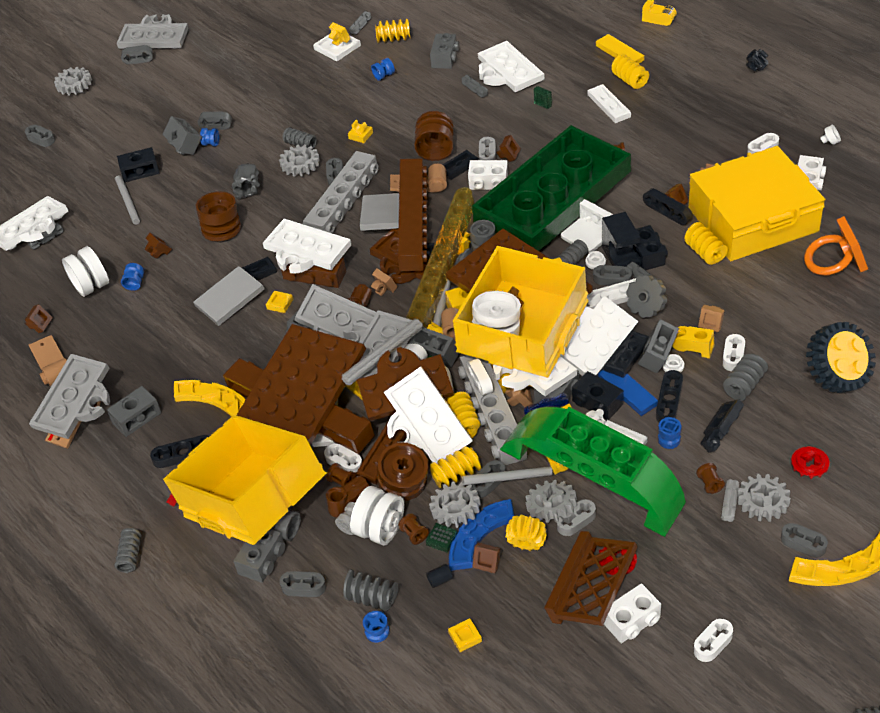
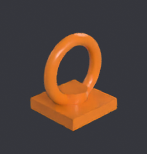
[804,216,868,275]

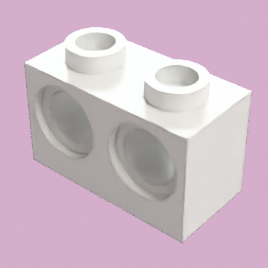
[798,155,826,191]
[468,160,508,190]
[604,583,661,644]

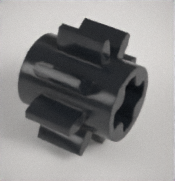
[746,49,769,72]

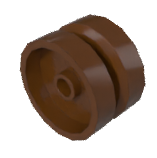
[377,442,428,501]

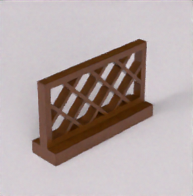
[544,531,638,626]

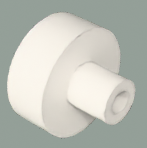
[821,125,841,145]

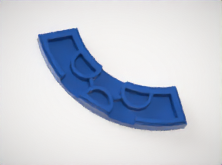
[449,499,514,571]

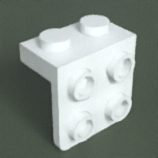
[561,199,613,253]

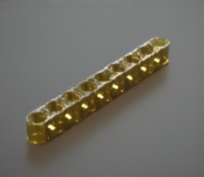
[406,187,474,328]

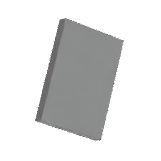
[360,193,399,231]
[193,266,264,326]

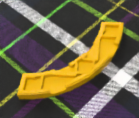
[174,380,246,417]
[789,532,880,586]

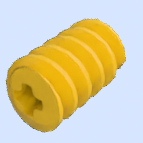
[375,19,411,43]
[611,54,649,89]
[684,222,728,265]
[445,392,480,438]
[430,446,482,488]

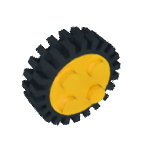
[806,322,876,393]

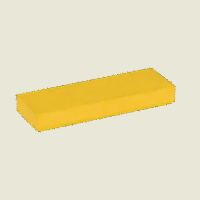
[596,34,644,64]

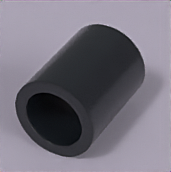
[426,564,453,588]

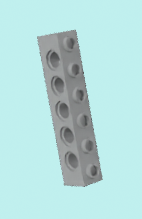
[303,151,378,233]
[458,355,527,465]

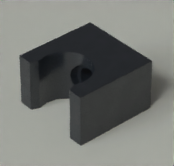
[602,211,641,267]

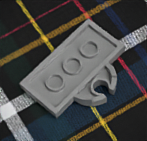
[117,14,188,49]
[295,284,376,341]
[341,310,412,379]
[29,354,110,439]

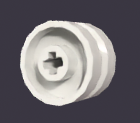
[62,246,109,297]
[472,291,521,335]
[350,486,404,546]

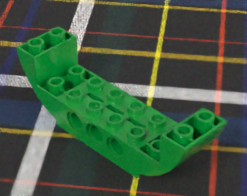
[500,407,686,537]

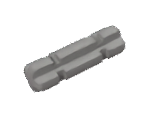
[721,479,739,522]

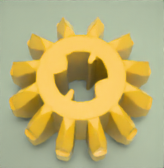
[505,514,547,551]

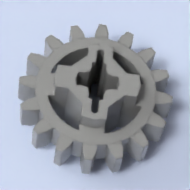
[54,67,92,95]
[279,144,320,177]
[737,474,791,522]
[525,480,577,523]
[429,482,481,528]

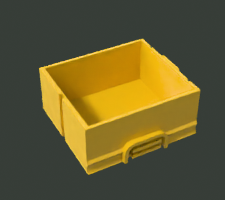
[689,146,826,262]
[453,246,589,378]
[163,415,327,545]

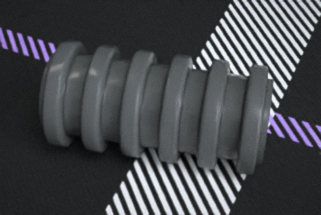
[283,127,317,149]
[556,239,589,265]
[114,528,142,573]

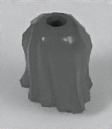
[231,163,260,199]

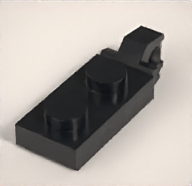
[700,399,744,453]

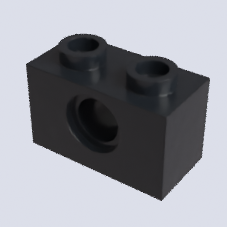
[117,147,160,183]
[572,371,624,420]

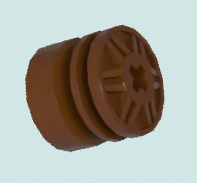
[414,111,454,161]
[196,191,241,241]

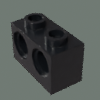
[633,225,668,270]

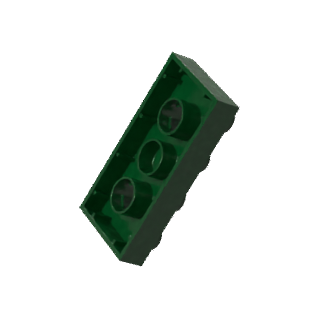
[472,125,631,251]

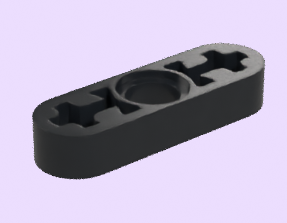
[643,188,693,225]
[656,370,683,422]
[150,435,210,468]

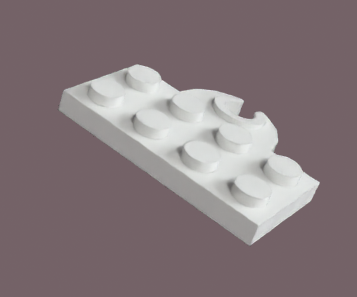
[478,41,544,92]
[0,196,68,251]
[263,219,351,273]
[560,296,638,376]
[493,356,577,396]
[384,366,473,464]

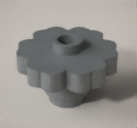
[626,275,667,318]

